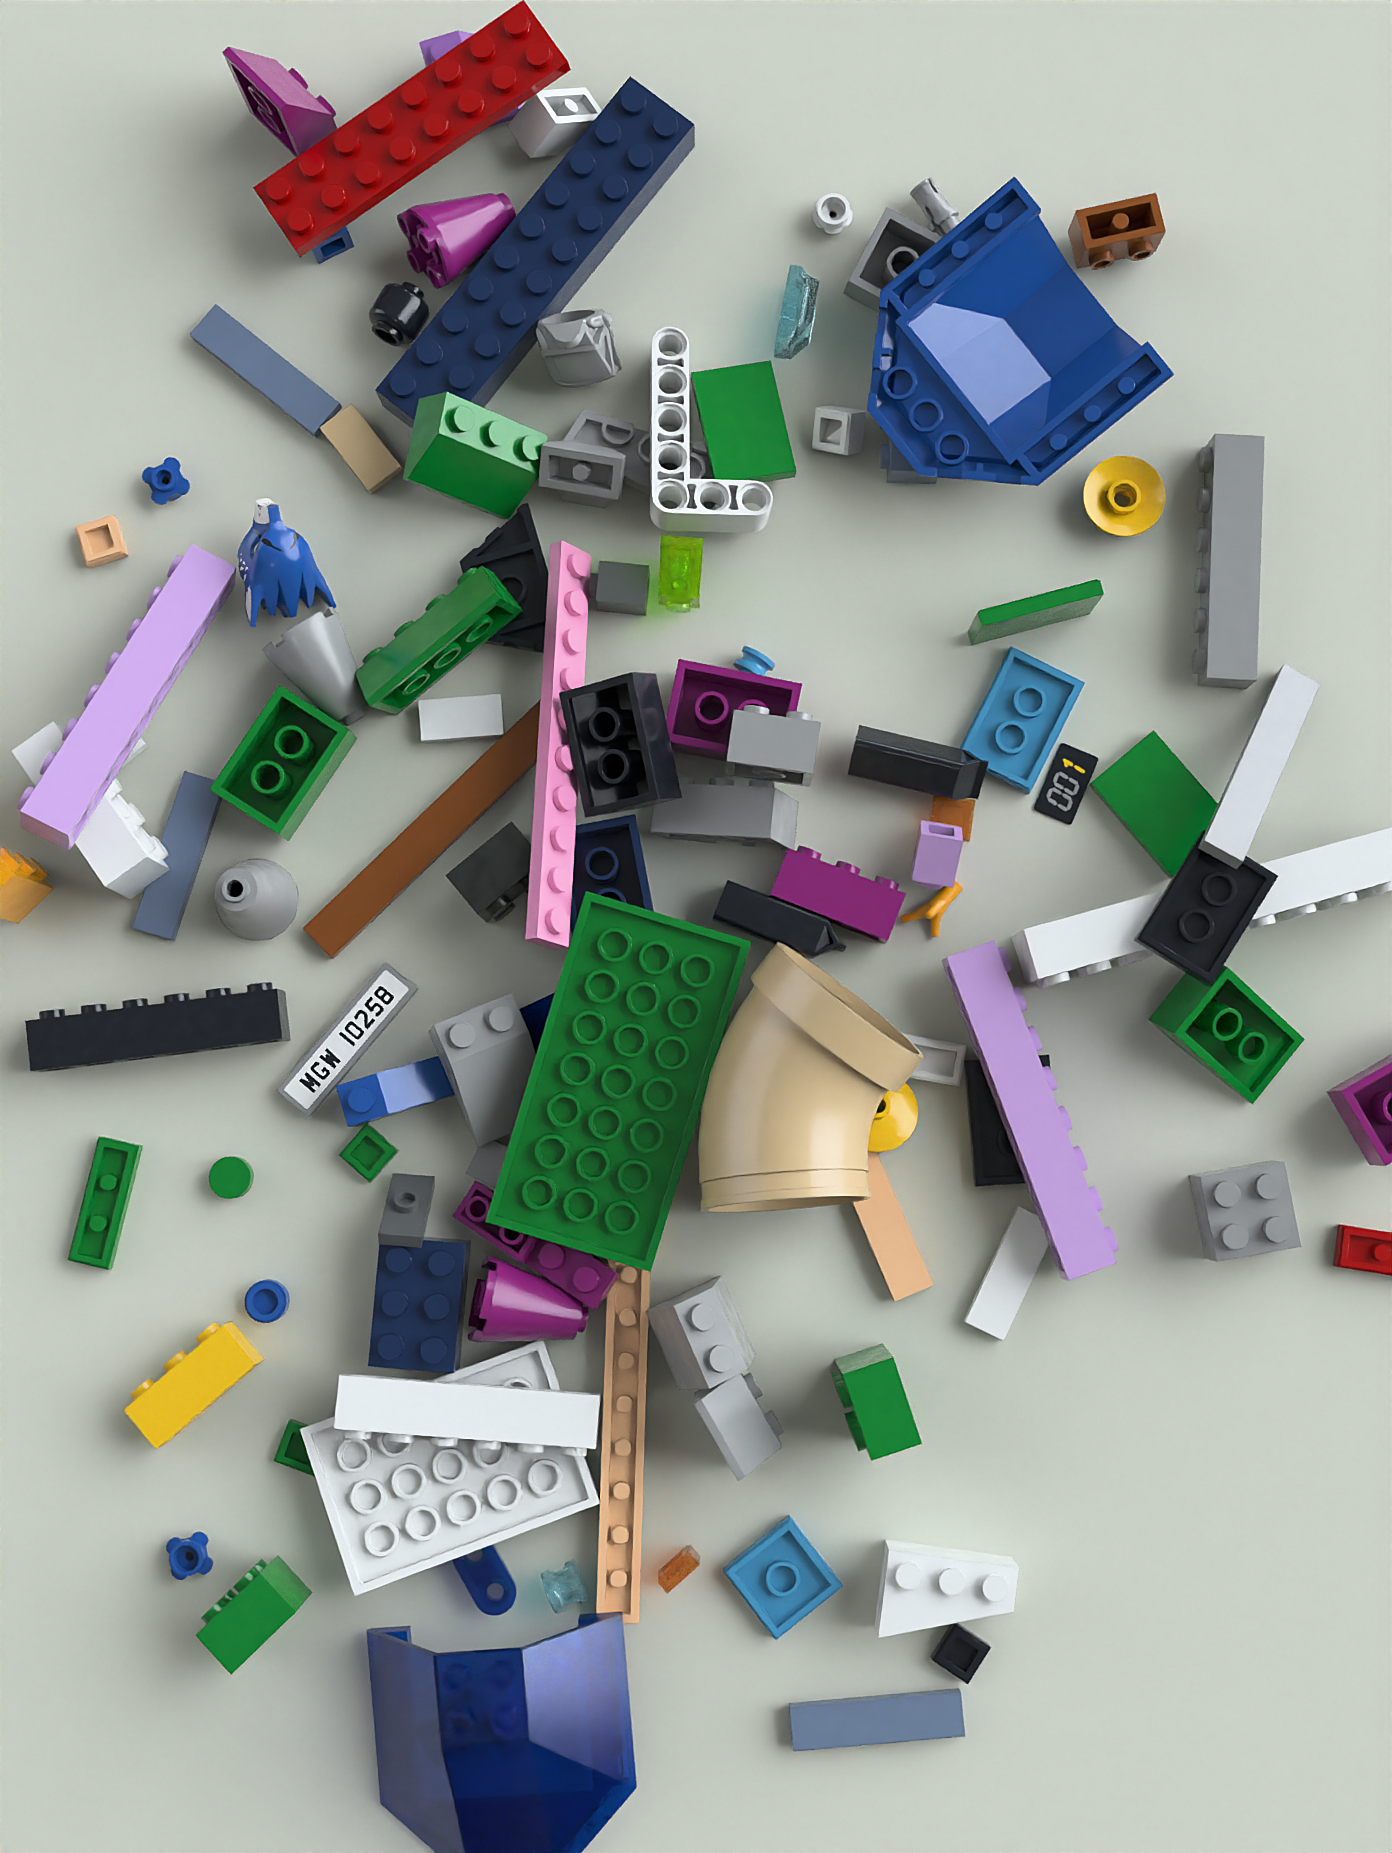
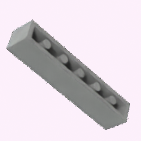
[1192,434,1265,689]

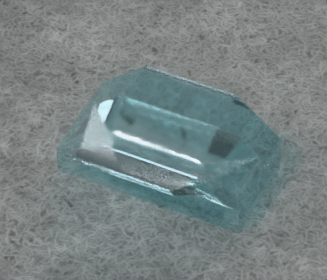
[774,264,820,360]

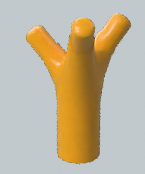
[901,881,963,937]

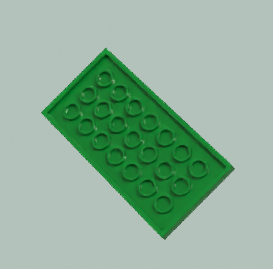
[485,891,751,1272]

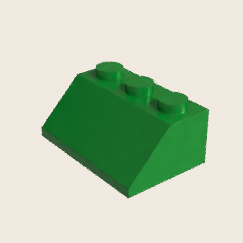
[403,392,548,520]

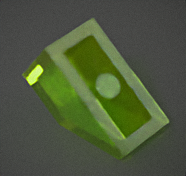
[658,535,704,613]

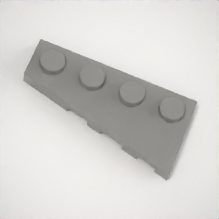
[563,410,717,510]

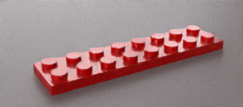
[253,0,571,257]

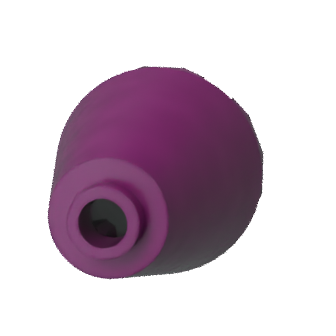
[468,1256,589,1342]

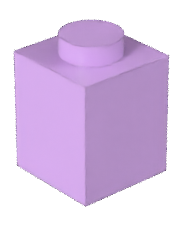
[911,820,963,889]

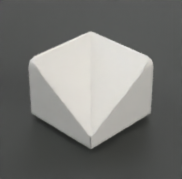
[812,405,866,455]

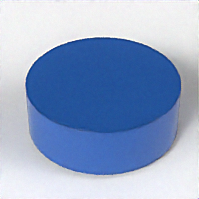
[245,1279,290,1323]

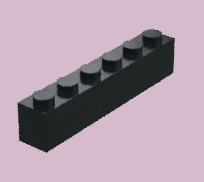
[25,982,291,1072]

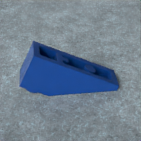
[336,1056,455,1127]

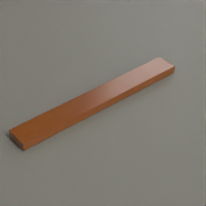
[303,699,541,959]

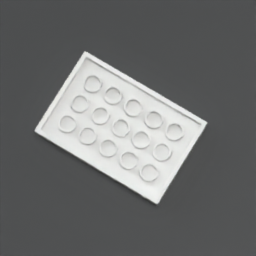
[300,1340,600,1596]

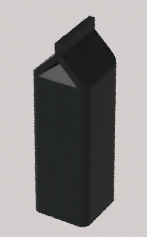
[847,725,989,800]
[712,880,846,959]

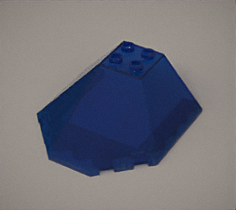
[366,1611,637,1853]

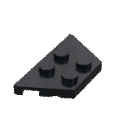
[459,503,549,654]

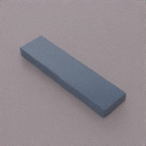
[190,304,342,438]
[132,771,222,941]
[789,1688,965,1751]

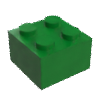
[195,1555,313,1675]

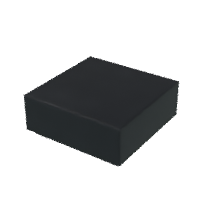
[930,1623,991,1684]

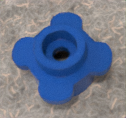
[142,457,190,505]
[166,1531,213,1580]

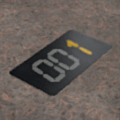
[1034,743,1098,825]

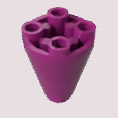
[397,193,516,289]

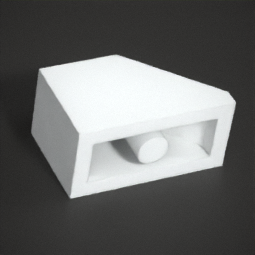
[508,88,602,158]

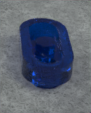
[452,1544,517,1616]

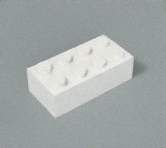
[12,721,170,899]

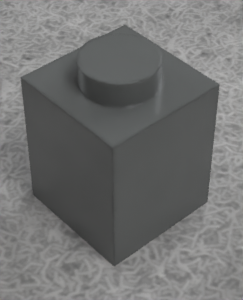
[589,561,650,616]

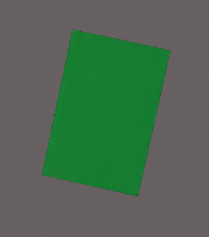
[690,360,797,482]
[967,579,1104,645]
[1089,730,1218,879]

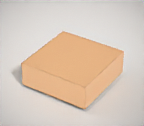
[75,515,129,569]

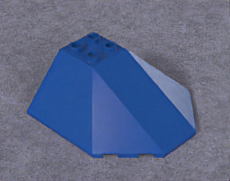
[867,176,1174,486]

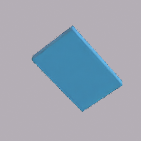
[959,646,1085,794]

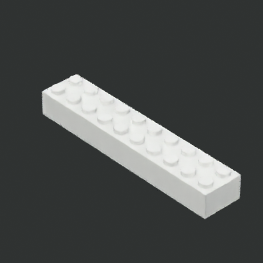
[1012,827,1392,989]

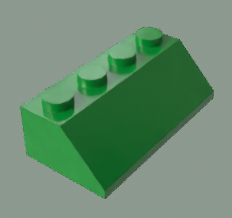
[355,566,523,715]

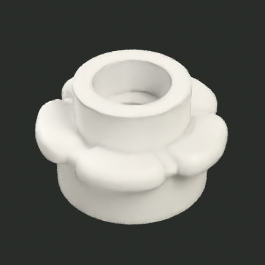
[813,193,853,234]

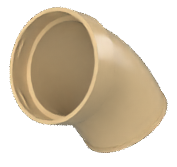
[698,942,924,1213]

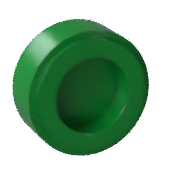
[209,1156,254,1199]

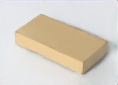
[319,403,403,494]

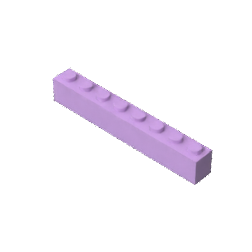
[17,544,236,851]
[942,940,1118,1281]

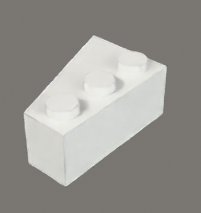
[874,1539,1019,1638]

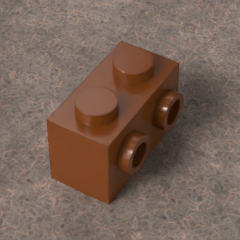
[1068,193,1166,270]

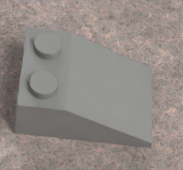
[428,992,536,1147]

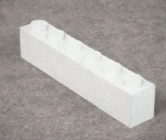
[334,1373,601,1456]

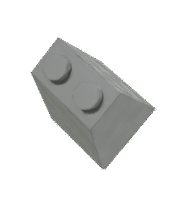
[646,1276,755,1390]

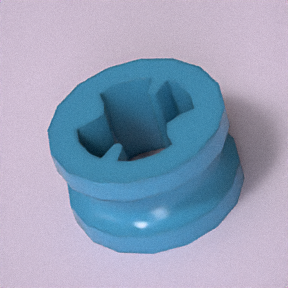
[733,646,775,676]

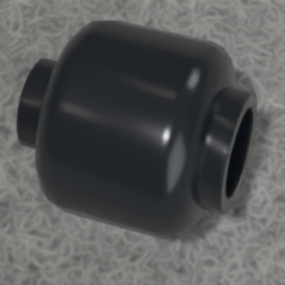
[369,282,430,346]

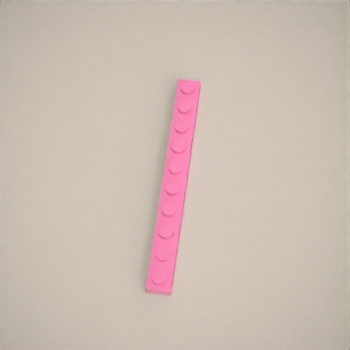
[525,540,591,950]

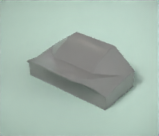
[538,441,626,509]

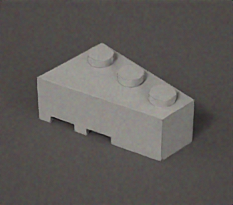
[650,776,799,850]

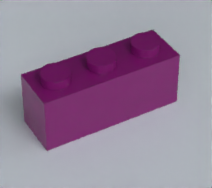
[770,845,906,944]

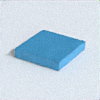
[723,1515,843,1640]

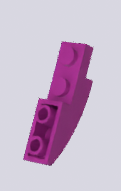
[452,1180,620,1310]

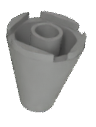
[262,607,368,727]
[215,858,298,941]

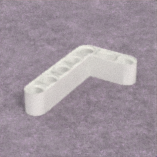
[650,327,773,533]

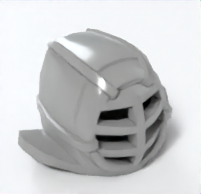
[536,309,622,388]

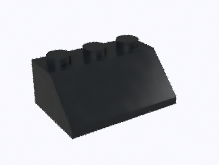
[559,672,682,818]

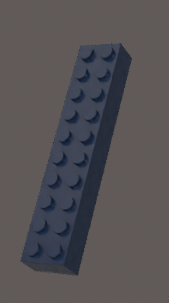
[375,76,695,429]

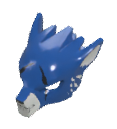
[237,498,336,627]

